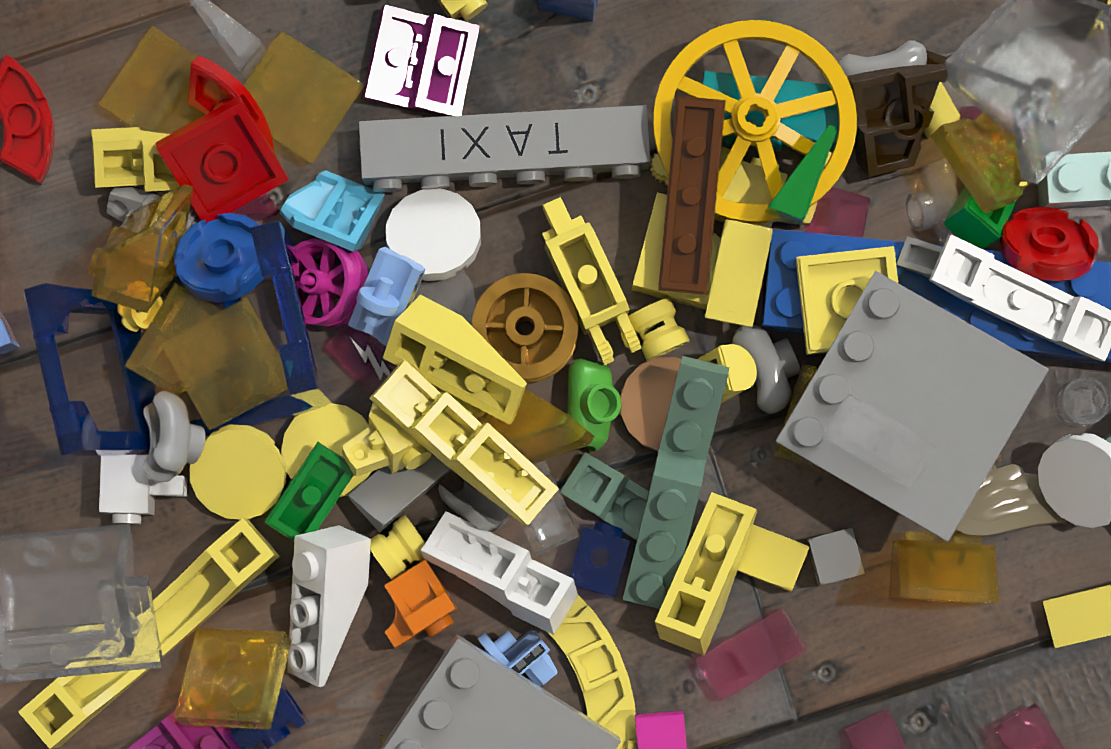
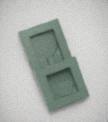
[560,452,648,541]

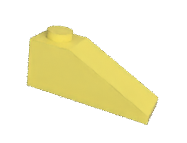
[383,294,527,425]
[655,492,757,656]

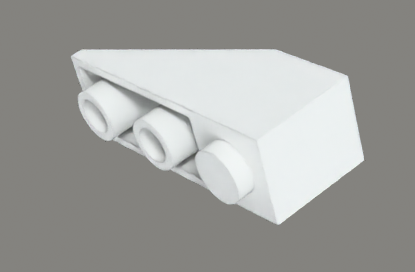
[287,525,371,687]

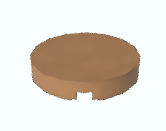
[620,357,681,452]

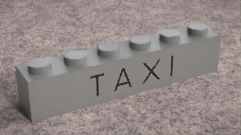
[359,105,650,192]

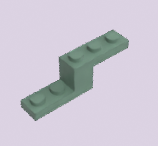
[623,356,729,609]

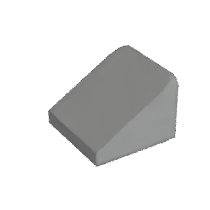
[806,528,865,586]

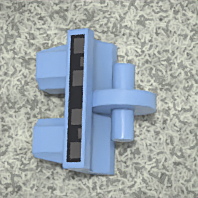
[348,247,426,346]
[477,628,557,686]

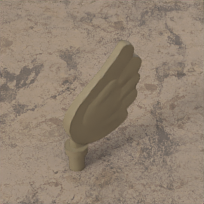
[954,464,1068,537]

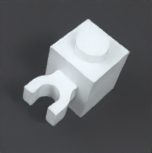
[99,454,188,524]

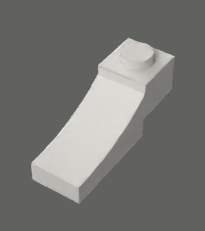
[421,511,578,635]

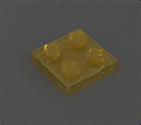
[174,628,292,730]

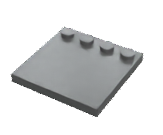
[776,270,1049,542]
[380,634,621,749]

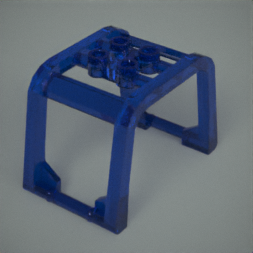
[23,221,332,457]

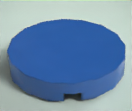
[174,213,272,303]

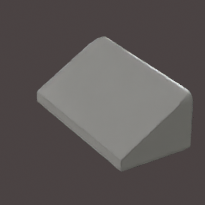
[348,454,452,533]

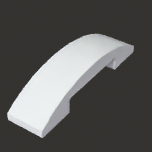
[929,235,1111,361]

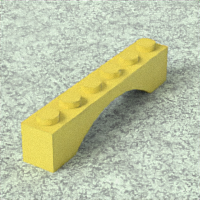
[19,518,280,749]

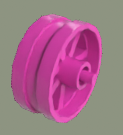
[278,238,369,328]

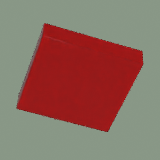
[155,96,289,223]

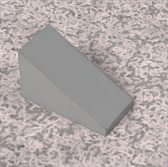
[896,236,943,278]

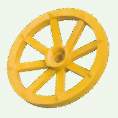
[653,20,857,223]

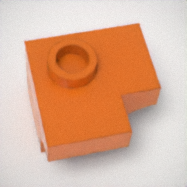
[384,560,458,648]

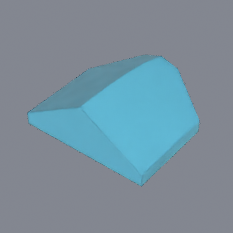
[279,170,385,252]

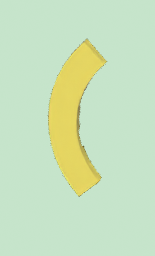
[548,595,637,749]

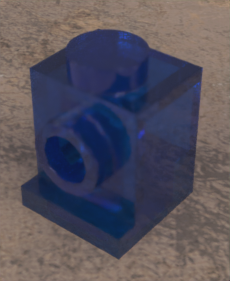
[569,521,630,597]
[229,682,310,749]

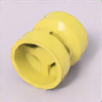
[628,298,690,361]
[370,515,426,580]

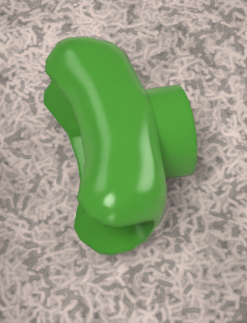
[564,359,621,452]

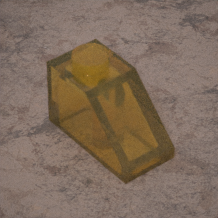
[479,388,595,464]

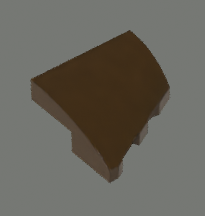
[847,64,948,177]

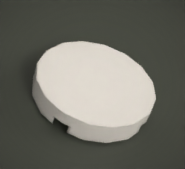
[386,188,481,281]
[1038,433,1111,528]

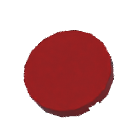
[1000,206,1099,281]

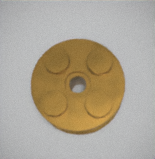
[472,273,578,383]

